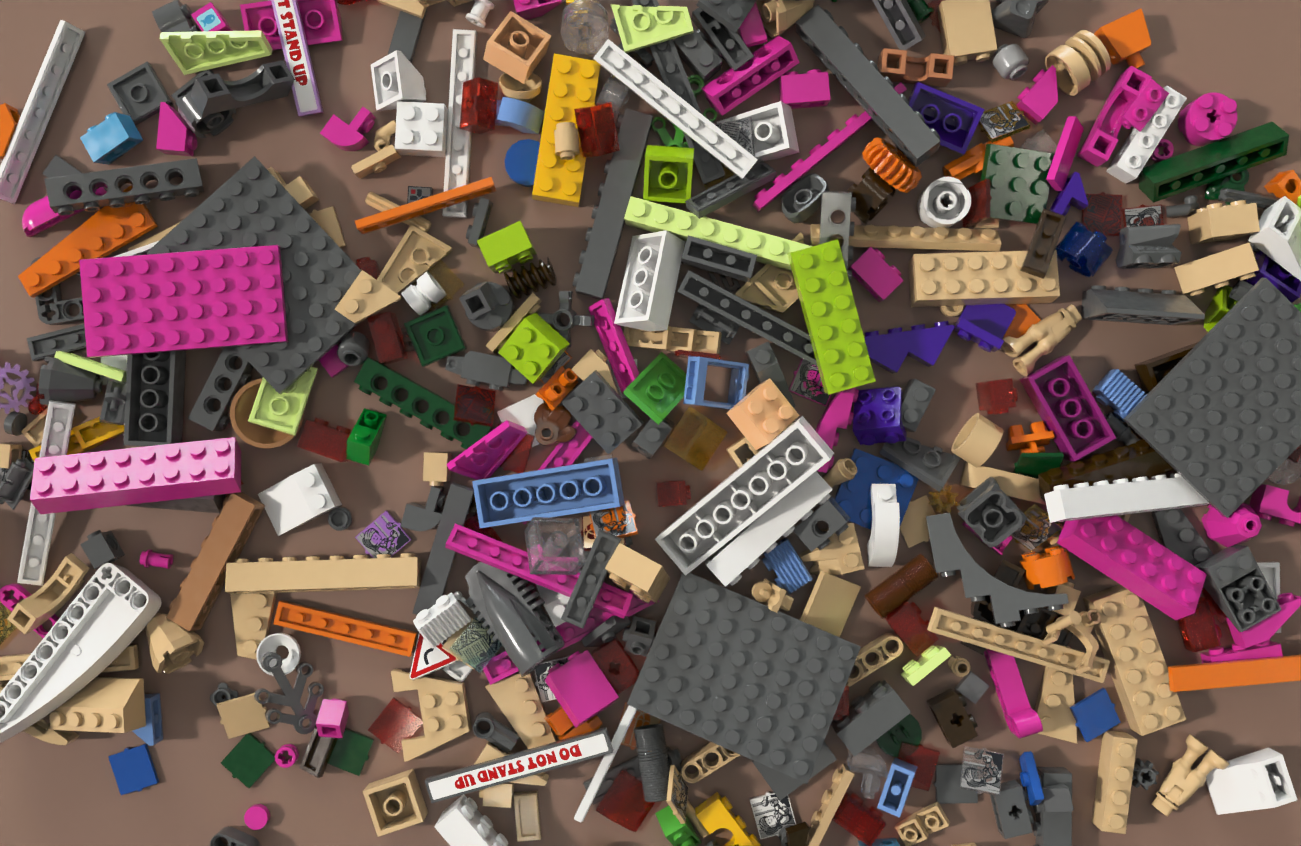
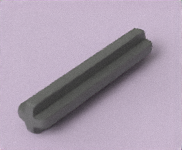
[1218,188,1281,209]

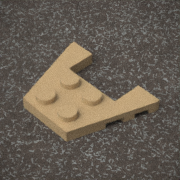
[391,669,471,762]

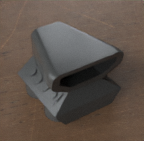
[991,0,1049,38]
[1115,224,1182,269]
[956,477,1027,548]

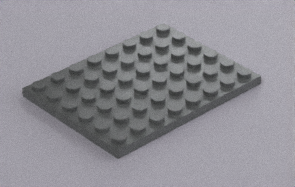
[146,156,362,394]
[1123,278,1301,518]
[627,573,861,784]

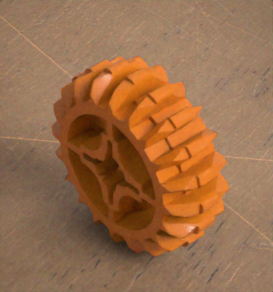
[862,137,922,193]

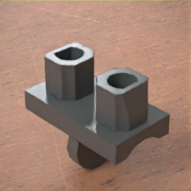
[100,380,126,425]

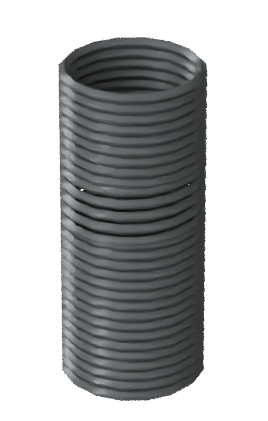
[633,724,670,802]

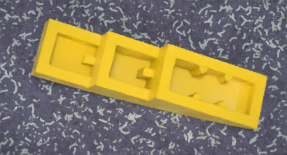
[28,417,124,462]

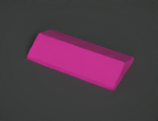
[240,0,343,51]

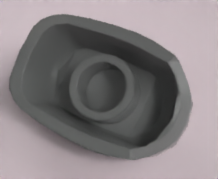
[781,173,829,224]

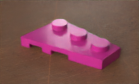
[447,420,527,480]

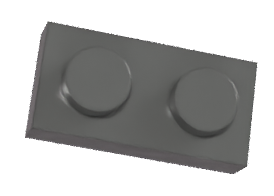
[466,197,493,248]

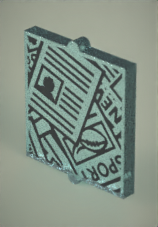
[449,617,502,673]

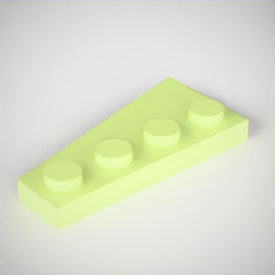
[159,31,272,75]

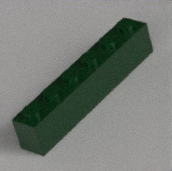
[1139,122,1289,203]

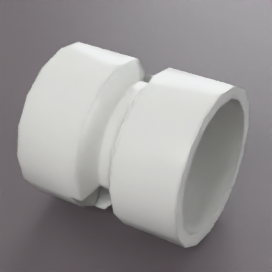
[401,271,447,316]

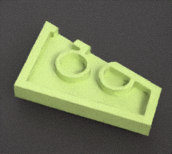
[611,4,694,53]

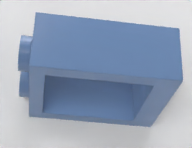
[683,357,750,410]

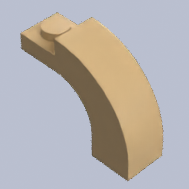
[7,553,90,634]

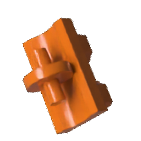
[535,366,578,411]
[1006,421,1054,455]

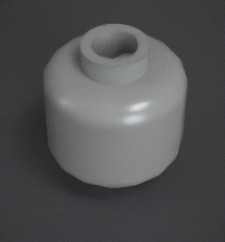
[993,44,1029,80]

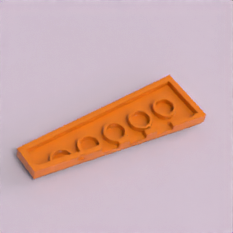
[18,185,158,298]

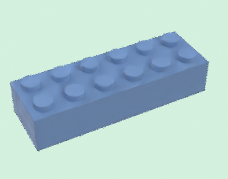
[472,458,625,528]

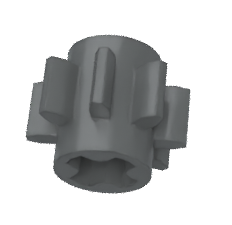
[1132,758,1159,790]

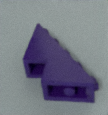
[864,321,955,374]

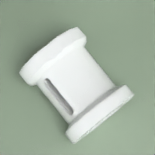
[465,0,494,28]

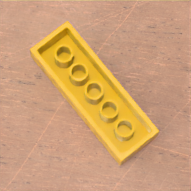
[532,53,600,207]

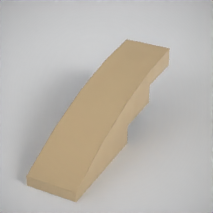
[624,326,722,356]

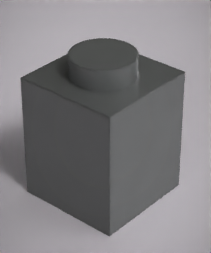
[459,282,499,320]

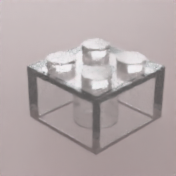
[524,517,586,575]

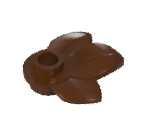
[534,403,577,446]

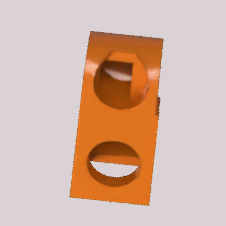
[1264,170,1301,205]

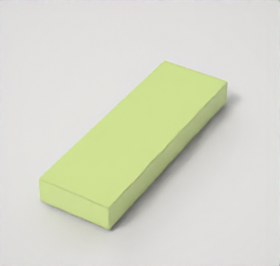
[54,351,127,382]

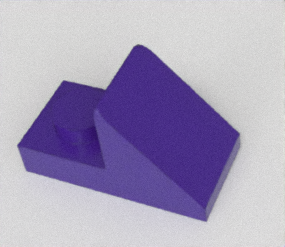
[1049,172,1088,216]

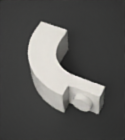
[867,484,900,567]

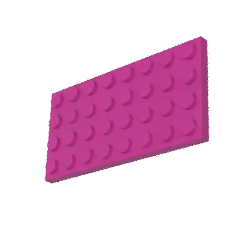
[79,245,288,358]

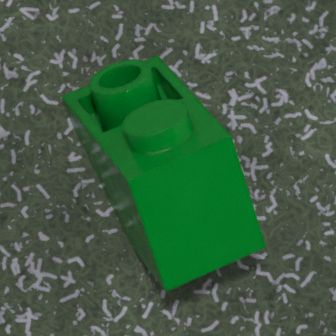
[346,408,387,466]

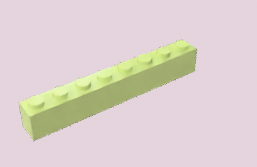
[624,196,812,271]

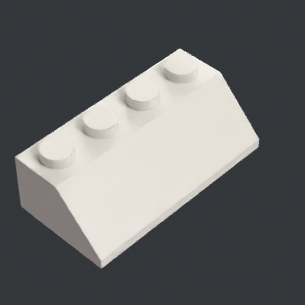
[614,230,685,332]

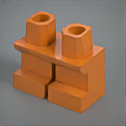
[544,706,603,740]

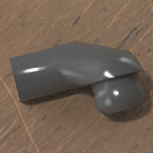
[1166,195,1199,218]

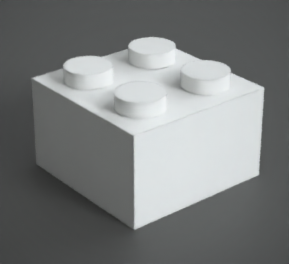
[395,101,448,157]

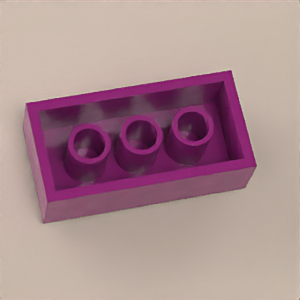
[1019,355,1116,461]

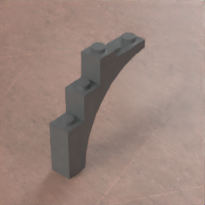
[926,513,1069,627]

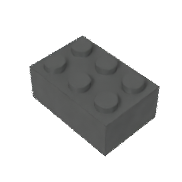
[831,680,911,757]

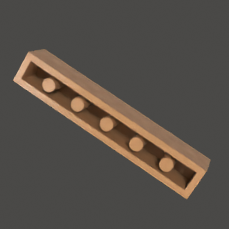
[166,492,265,632]

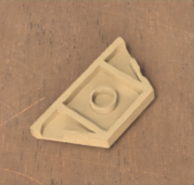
[735,232,804,314]

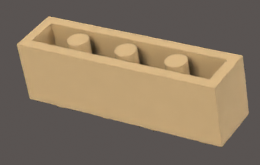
[1092,730,1137,834]

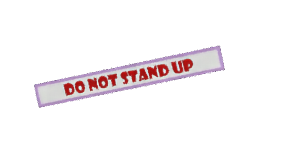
[271,0,323,117]

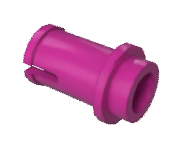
[140,549,173,569]

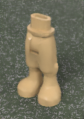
[1001,304,1082,376]
[1151,734,1229,817]

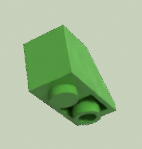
[655,805,702,846]

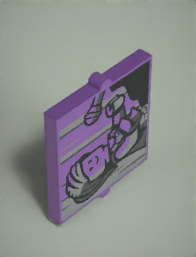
[355,510,412,558]

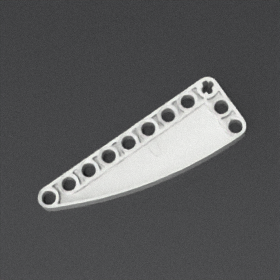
[0,563,162,743]

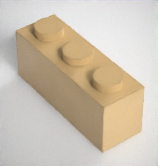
[1174,242,1259,296]

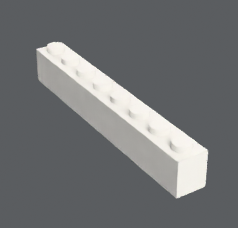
[1044,473,1210,523]

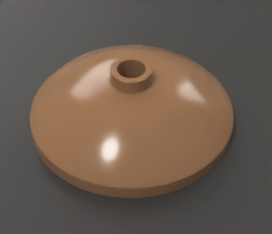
[230,378,304,449]

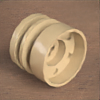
[1045,30,1111,96]

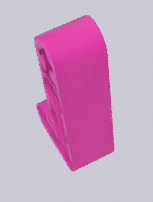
[984,648,1043,739]

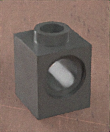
[80,530,125,569]

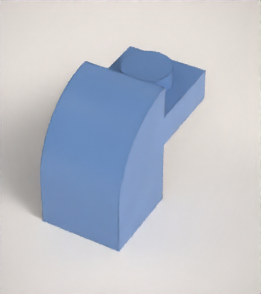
[487,97,545,134]

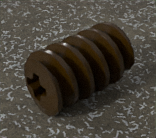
[504,257,556,299]

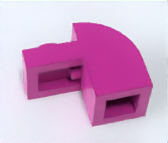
[320,107,376,151]

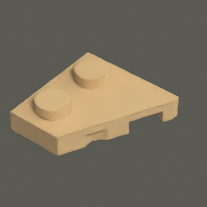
[335,270,402,324]

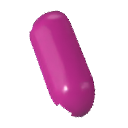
[22,187,107,237]

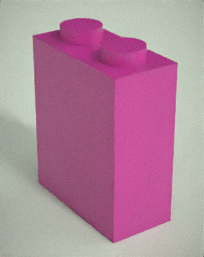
[545,650,619,728]

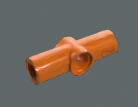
[942,133,1014,180]

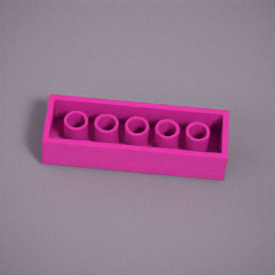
[1057,516,1207,620]

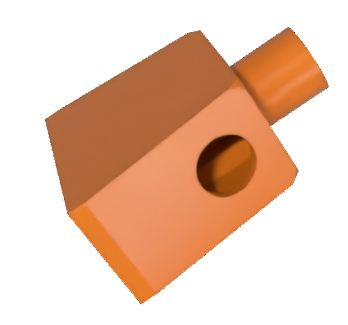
[1094,8,1151,69]

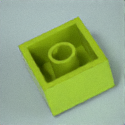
[643,145,694,203]
[477,221,537,274]
[498,312,570,384]

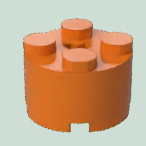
[1020,545,1075,590]

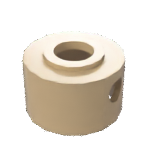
[951,413,1003,468]

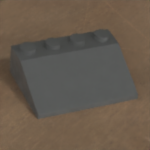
[1081,285,1205,325]

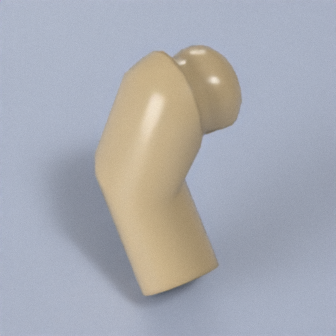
[374,120,396,151]

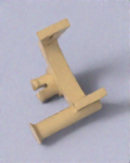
[1042,609,1101,674]

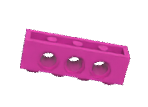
[701,35,800,116]

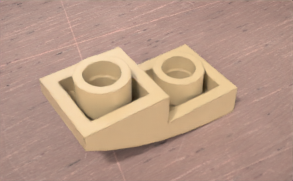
[895,802,950,846]

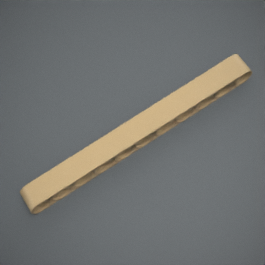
[681,633,903,783]

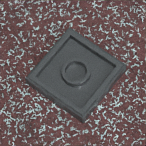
[107,61,173,126]

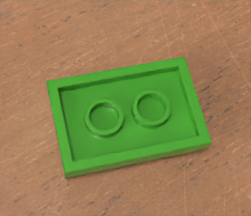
[623,352,686,425]

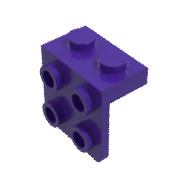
[953,304,1016,352]
[853,386,907,445]

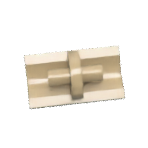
[751,579,794,613]

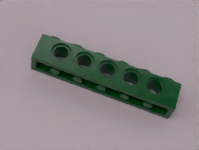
[354,357,494,449]

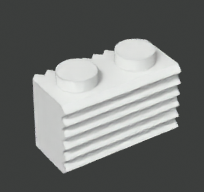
[413,592,471,648]

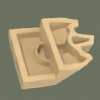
[798,522,865,576]

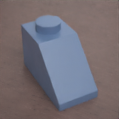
[133,693,163,746]

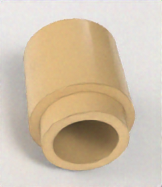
[554,122,579,160]

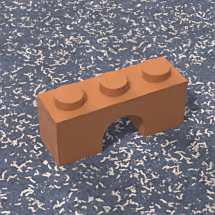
[877,48,954,87]

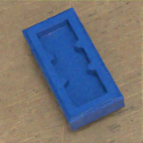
[1019,751,1044,806]

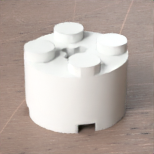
[917,177,971,228]

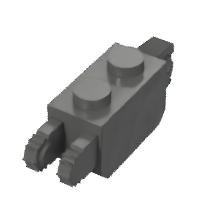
[445,351,529,391]

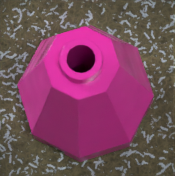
[1201,502,1262,547]

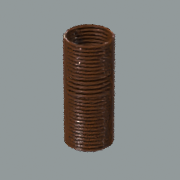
[864,554,939,619]

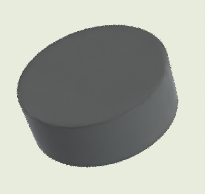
[4,411,27,436]

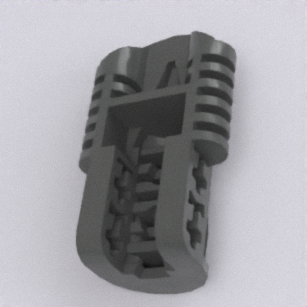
[465,562,564,677]

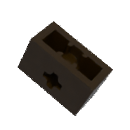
[927,689,978,748]

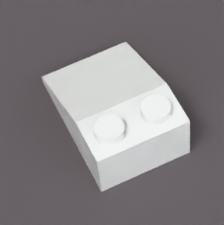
[717,101,799,168]
[258,463,342,536]

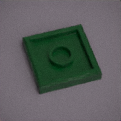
[404,305,467,367]

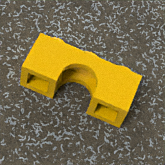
[695,792,761,846]

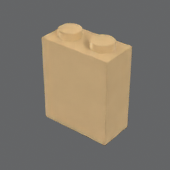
[936,0,997,66]

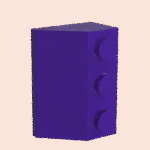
[908,82,985,155]

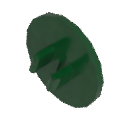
[876,714,922,757]

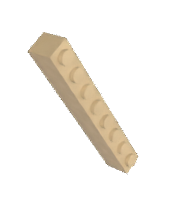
[225,553,421,594]

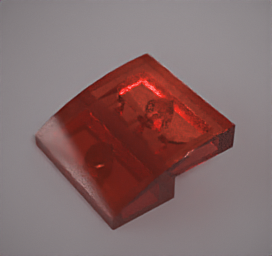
[596,769,655,832]

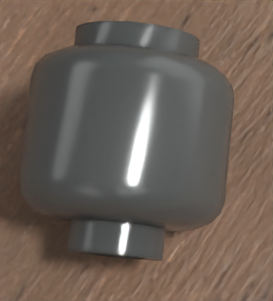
[337,331,370,366]

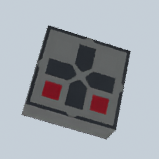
[407,186,433,204]

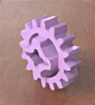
[0,362,36,414]

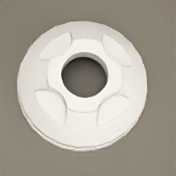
[256,633,301,676]

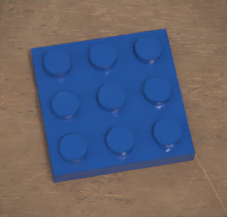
[834,448,919,530]

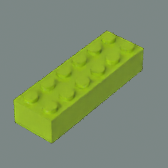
[787,239,876,395]

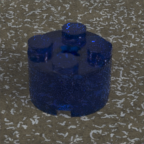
[1055,222,1113,277]

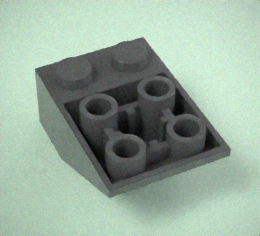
[1195,545,1282,632]

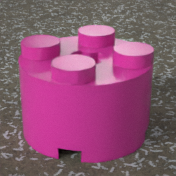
[1178,92,1237,146]

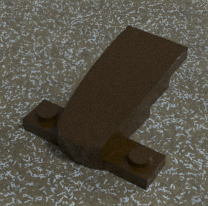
[960,559,1073,655]

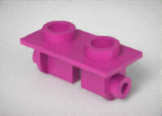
[1122,79,1169,132]

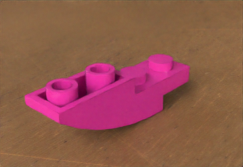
[815,387,859,473]

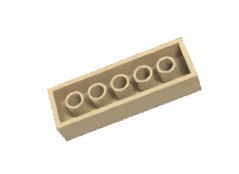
[908,250,1060,307]
[1083,585,1186,736]

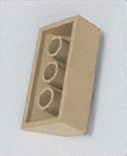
[49,677,146,733]

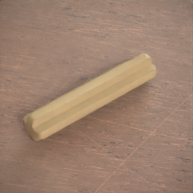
[365,192,431,233]

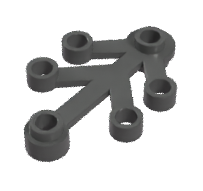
[254,652,324,734]

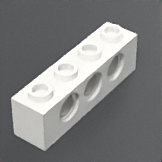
[1106,86,1187,184]

